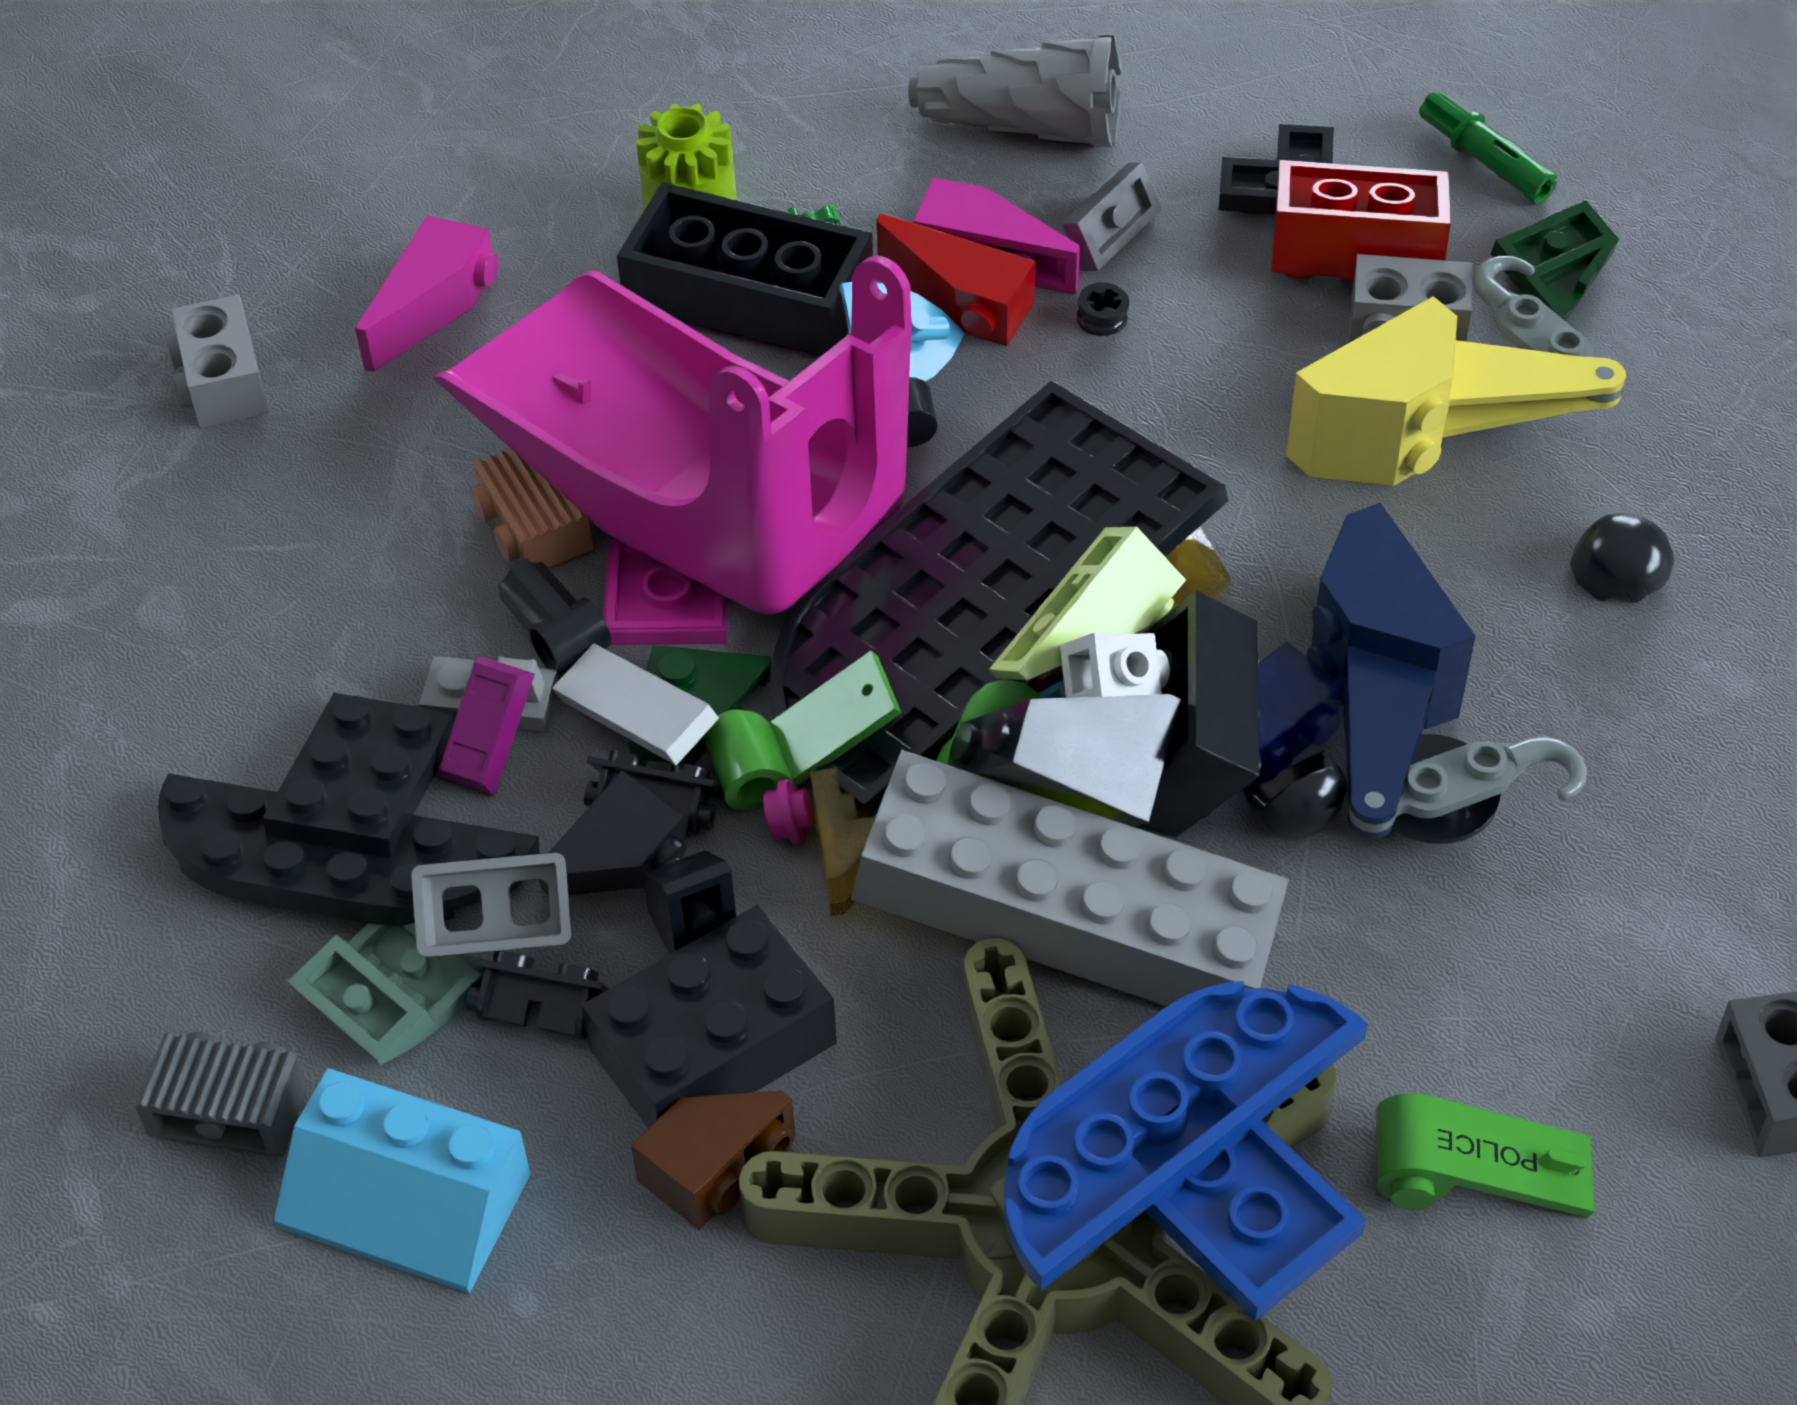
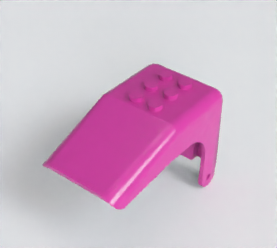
[433,255,912,615]

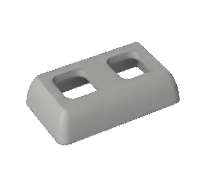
[411,853,571,957]

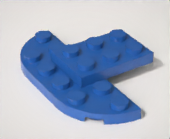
[1004,981,1368,1321]

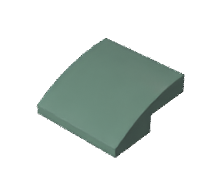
[287,923,483,1065]

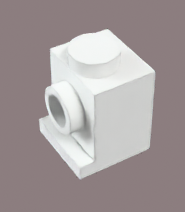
[1060,632,1170,698]

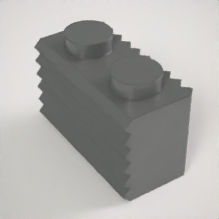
[135,1032,307,1156]

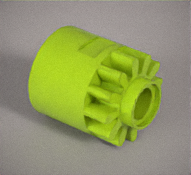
[636,104,737,210]

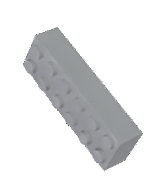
[851,750,1289,1006]

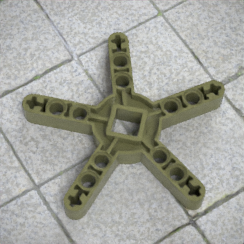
[739,938,1336,1405]

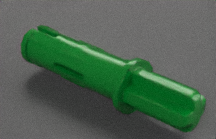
[1419,92,1557,204]

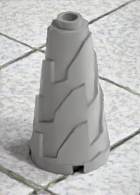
[908,35,1121,147]

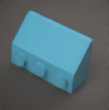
[274,1068,531,1294]

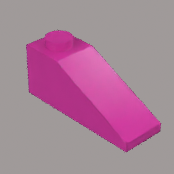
[913,177,1080,294]
[355,215,498,372]

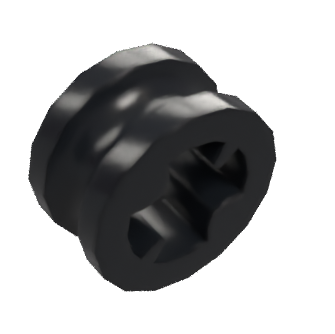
[1077,282,1130,336]

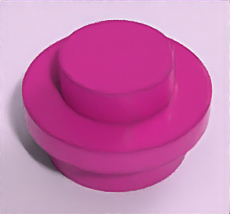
[763,779,815,845]

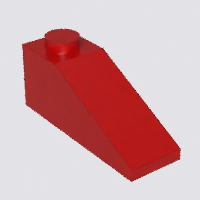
[876,213,1036,346]

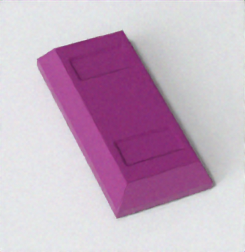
[436,655,535,796]

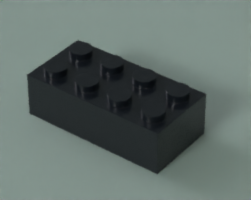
[617,182,873,355]

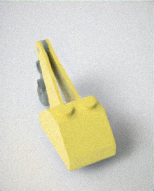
[1286,256,1626,486]

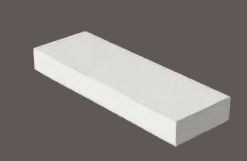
[552,643,719,765]

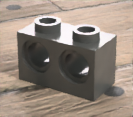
[1715,991,1797,1157]

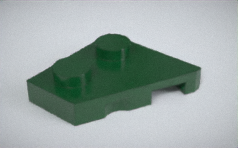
[1491,200,1619,321]
[628,645,772,765]

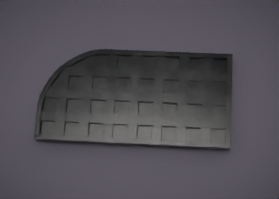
[770,380,1228,820]

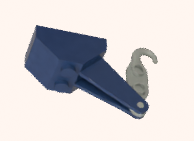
[1306,503,1587,838]

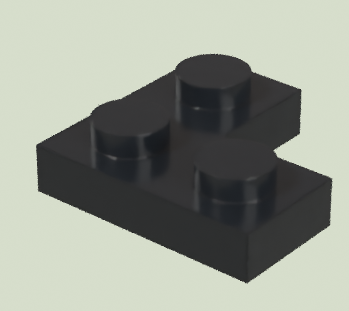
[1218,124,1334,214]

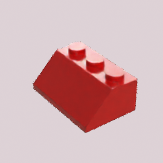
[1271,160,1451,283]

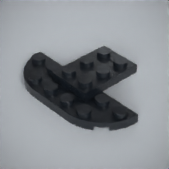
[158,693,540,926]

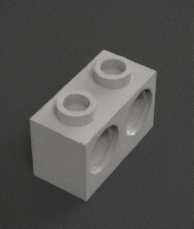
[1349,254,1472,343]
[166,294,269,428]

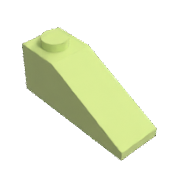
[989,527,1186,680]

